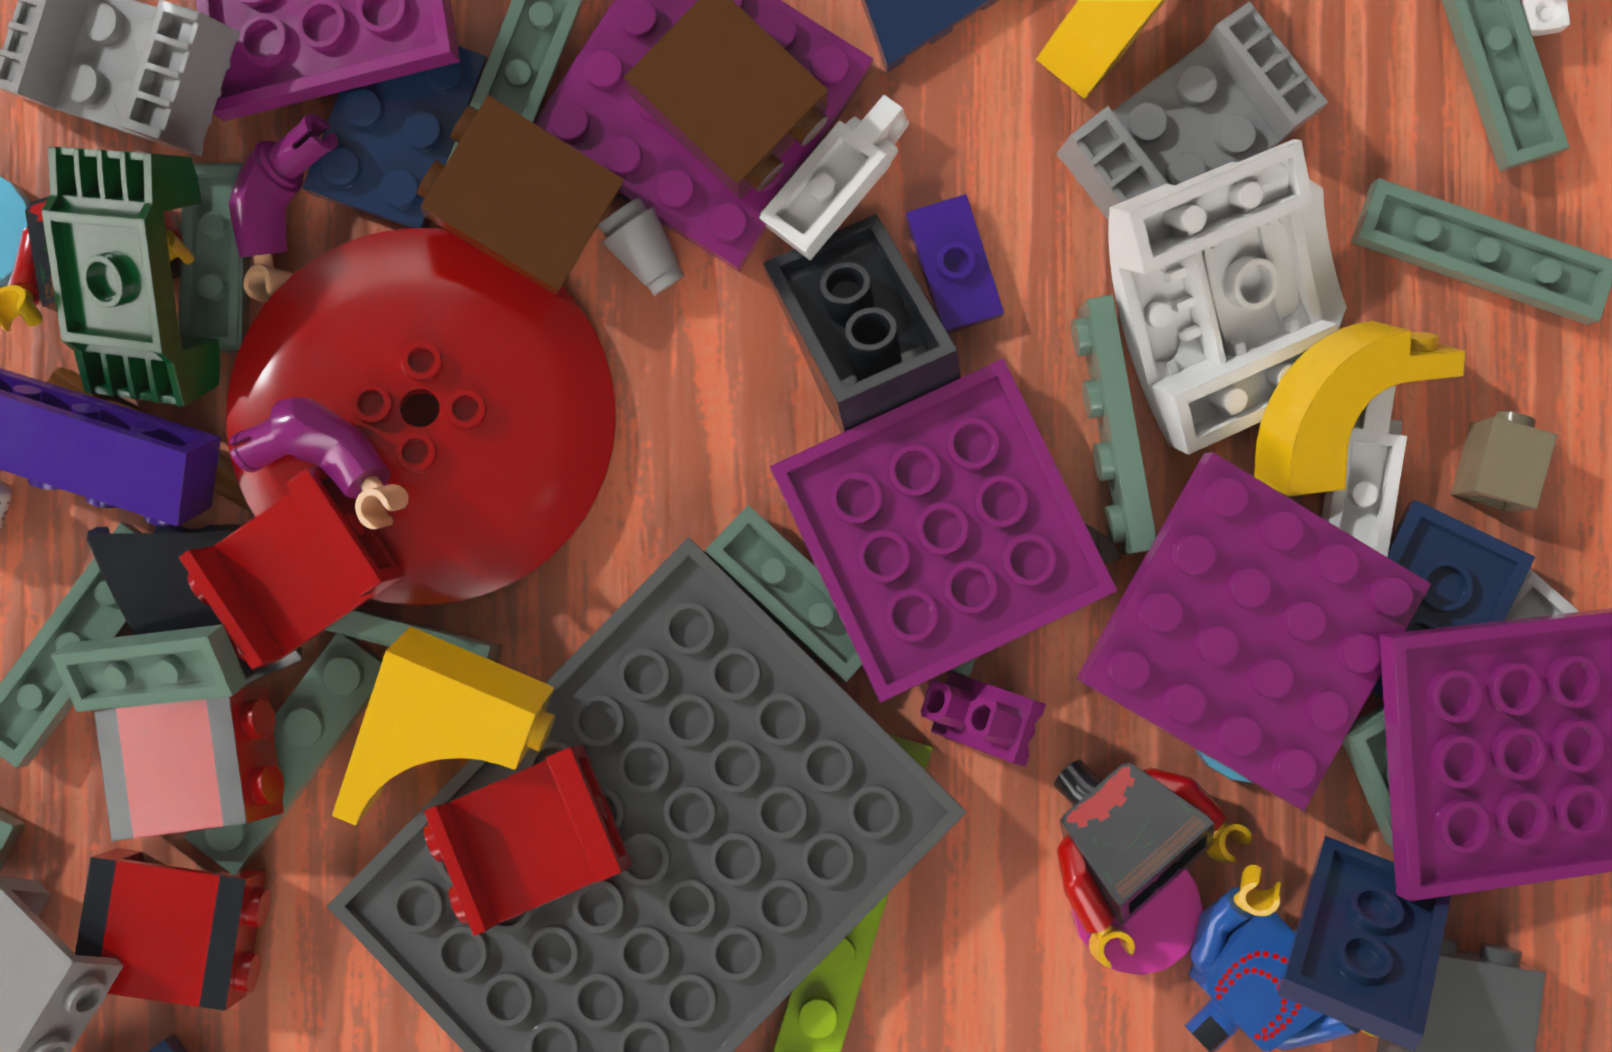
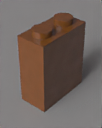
[624,0,828,200]
[417,95,624,295]

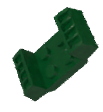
[41,146,220,407]

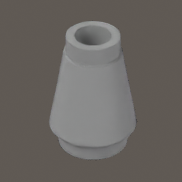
[598,197,685,296]

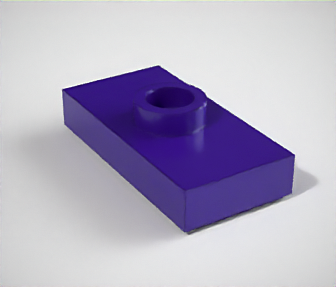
[905,194,1004,333]

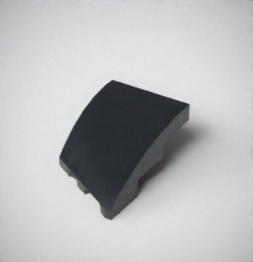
[87,524,302,683]

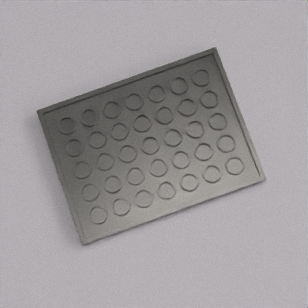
[327,537,967,1052]

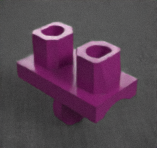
[921,672,1046,767]

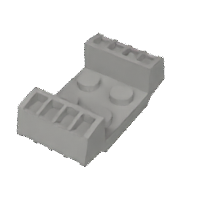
[0,0,241,156]
[1056,1,1328,221]

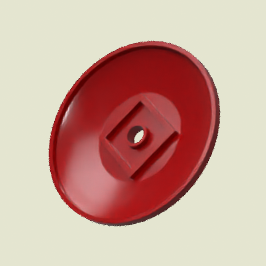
[226,228,616,606]

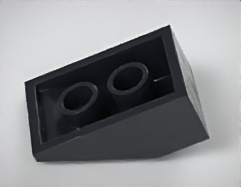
[763,214,961,433]

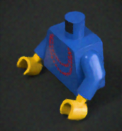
[1184,865,1378,1052]

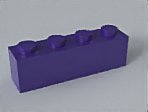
[0,368,221,527]

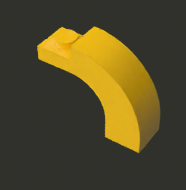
[1036,0,1167,99]
[1254,321,1465,497]

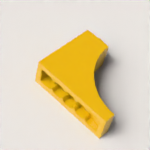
[332,626,556,826]

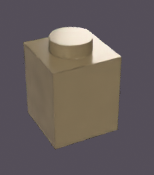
[1450,411,1557,513]

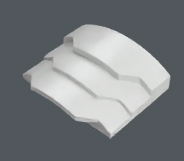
[1108,139,1347,455]

